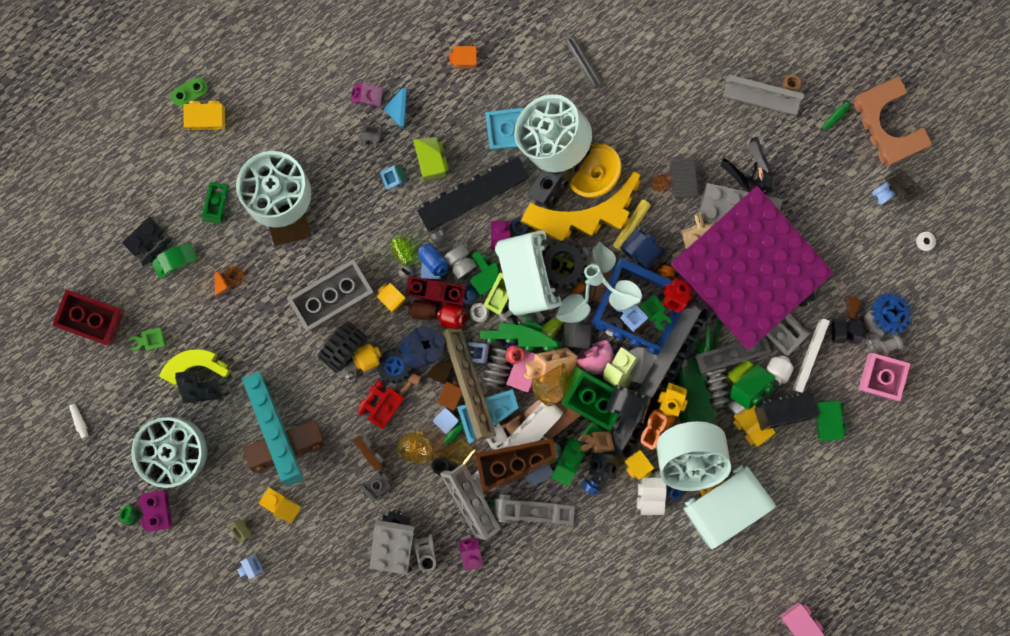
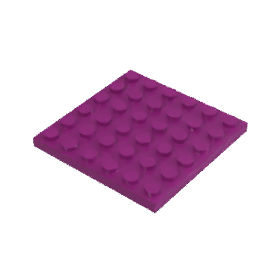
[670,186,834,350]

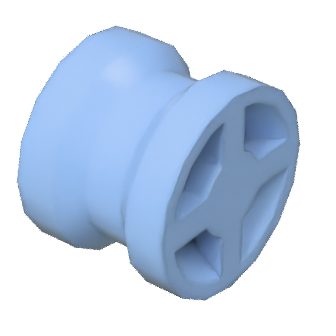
[871,182,896,205]

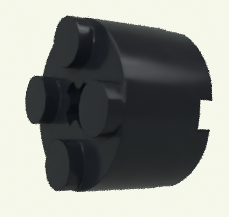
[606,384,651,423]

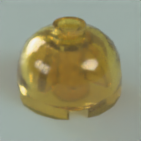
[395,430,435,464]

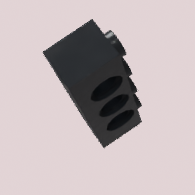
[527,144,593,210]

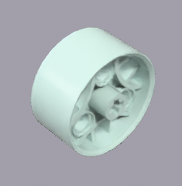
[515,94,592,172]
[236,151,312,228]
[131,417,208,488]
[656,422,731,491]

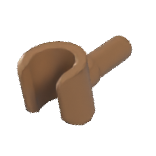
[399,373,422,396]

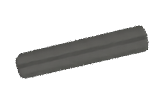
[566,37,602,89]

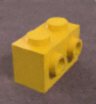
[184,101,225,130]

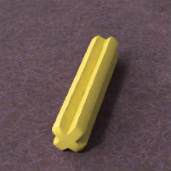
[613,199,651,251]

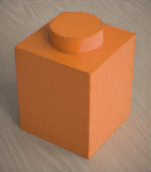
[450,46,477,69]

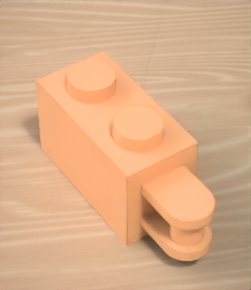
[524,348,578,384]

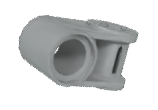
[413,534,437,572]

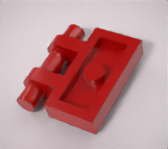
[356,380,405,430]

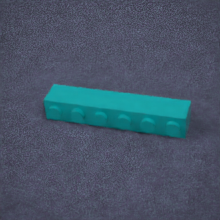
[242,371,304,488]

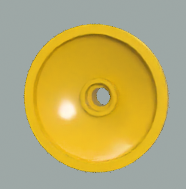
[569,143,622,198]

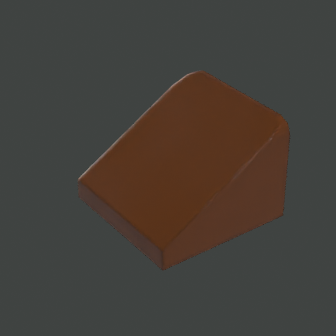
[845,295,862,319]

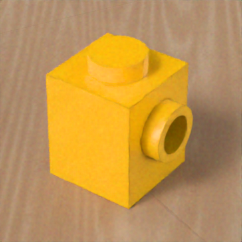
[624,449,654,480]

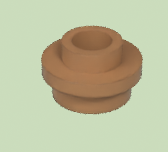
[782,75,801,92]

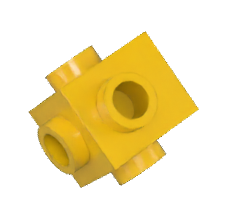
[658,383,688,416]

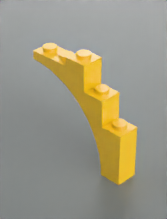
[520,172,641,241]

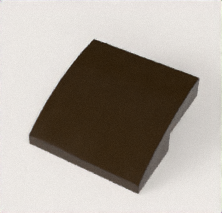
[269,203,312,247]

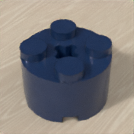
[620,227,666,270]
[399,325,445,369]

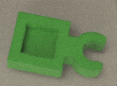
[129,327,166,351]

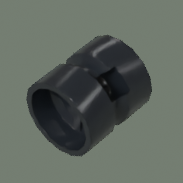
[831,319,863,344]

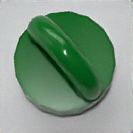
[119,505,140,526]

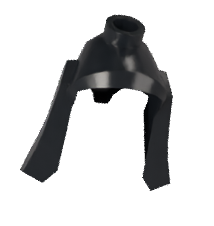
[720,137,774,195]

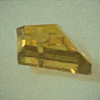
[437,439,476,464]

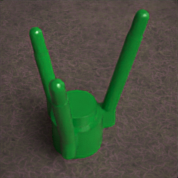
[695,319,721,354]

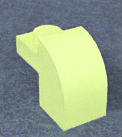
[603,347,639,388]

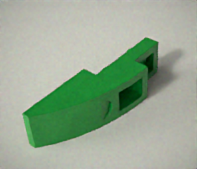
[480,322,560,350]

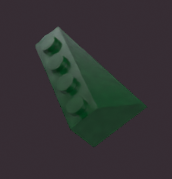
[674,358,720,427]

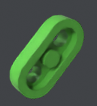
[171,78,208,107]

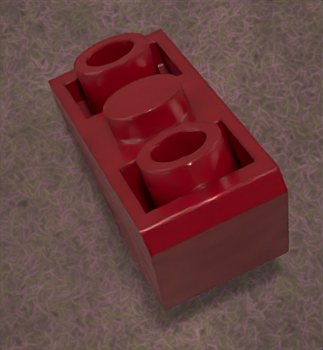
[405,276,466,306]

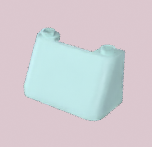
[495,230,562,316]
[683,465,776,549]

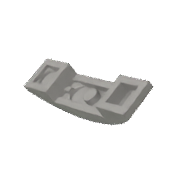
[499,500,575,525]

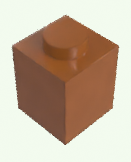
[437,380,462,411]

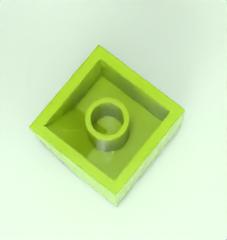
[413,137,449,182]

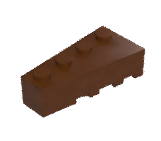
[475,438,557,496]

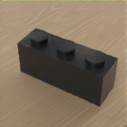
[754,392,820,431]

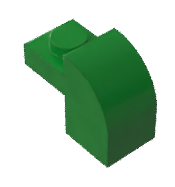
[151,243,198,279]
[470,251,499,296]

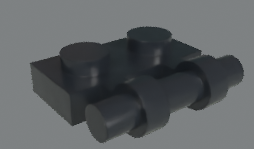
[122,217,172,266]

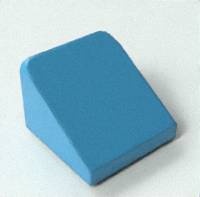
[380,164,408,190]

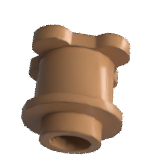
[501,414,521,437]

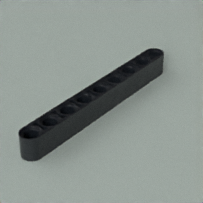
[612,299,711,458]

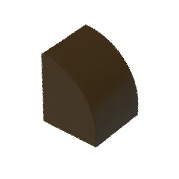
[427,361,453,384]

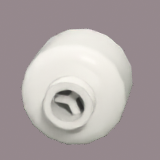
[766,355,794,385]

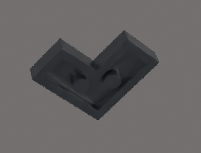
[175,370,222,403]

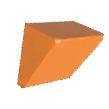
[215,272,230,296]

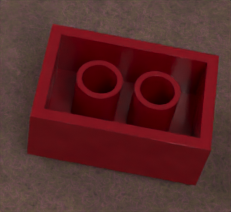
[52,289,125,346]

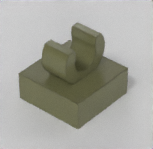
[229,518,255,543]

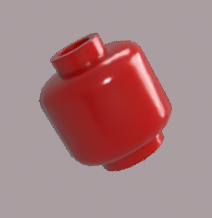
[437,303,467,329]

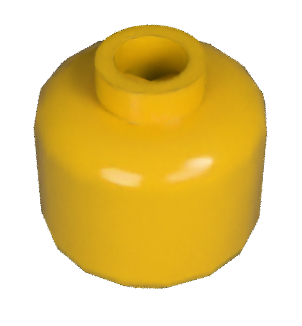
[352,343,382,371]

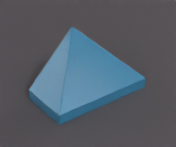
[384,88,407,129]

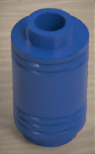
[418,243,449,276]

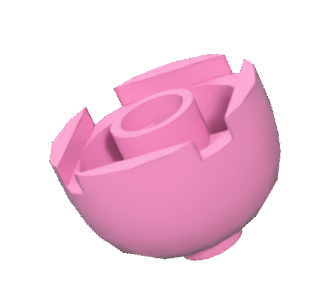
[576,340,614,376]

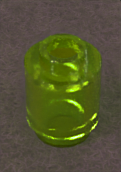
[389,236,415,265]

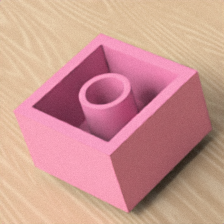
[858,353,910,401]

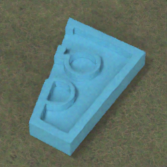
[457,389,518,444]

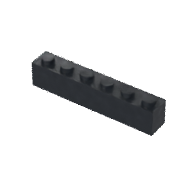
[417,156,529,232]

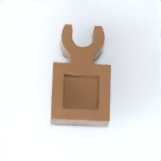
[579,431,615,453]

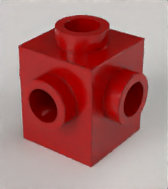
[662,278,693,313]

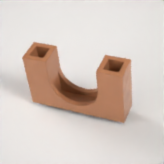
[854,76,932,166]

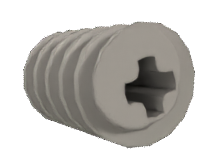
[481,348,515,390]
[705,368,730,408]

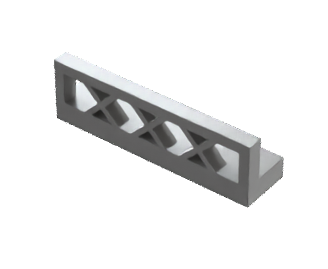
[723,75,804,116]
[440,464,501,540]

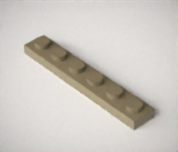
[442,329,496,440]

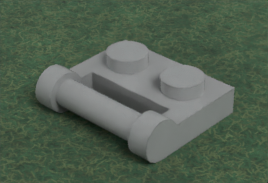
[766,313,811,356]

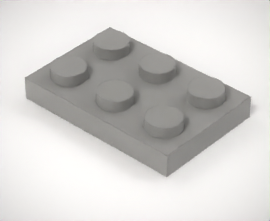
[369,520,415,575]

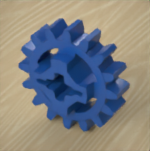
[871,292,913,335]

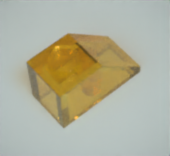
[532,363,568,407]

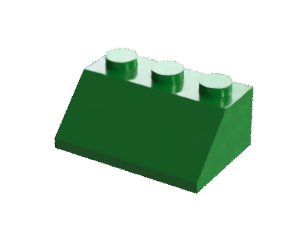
[561,366,619,431]

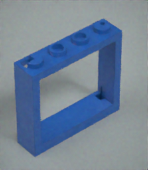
[591,258,682,355]

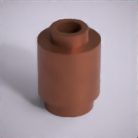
[408,300,436,321]

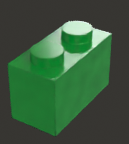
[730,365,775,410]
[815,400,847,441]
[551,438,585,486]

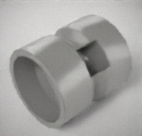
[444,244,478,280]

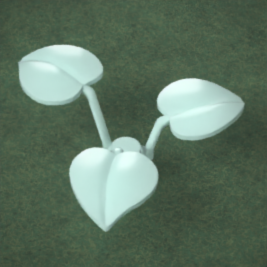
[556,241,642,323]

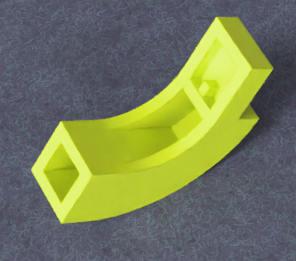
[159,349,231,386]

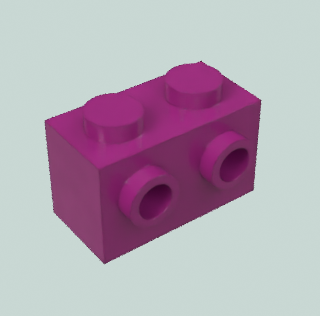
[139,489,173,532]

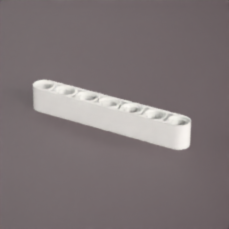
[472,399,563,497]

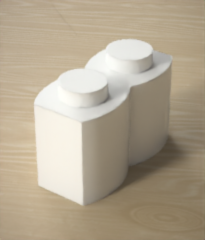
[637,478,666,515]

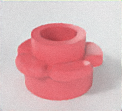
[506,345,524,364]

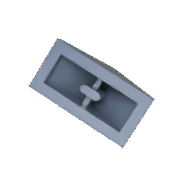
[466,342,489,364]

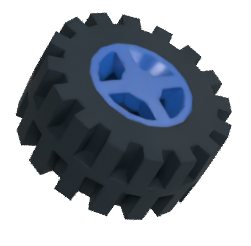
[377,349,412,383]

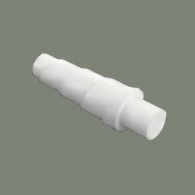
[69,403,89,439]

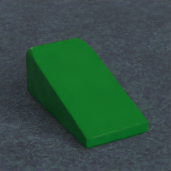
[202,182,229,225]

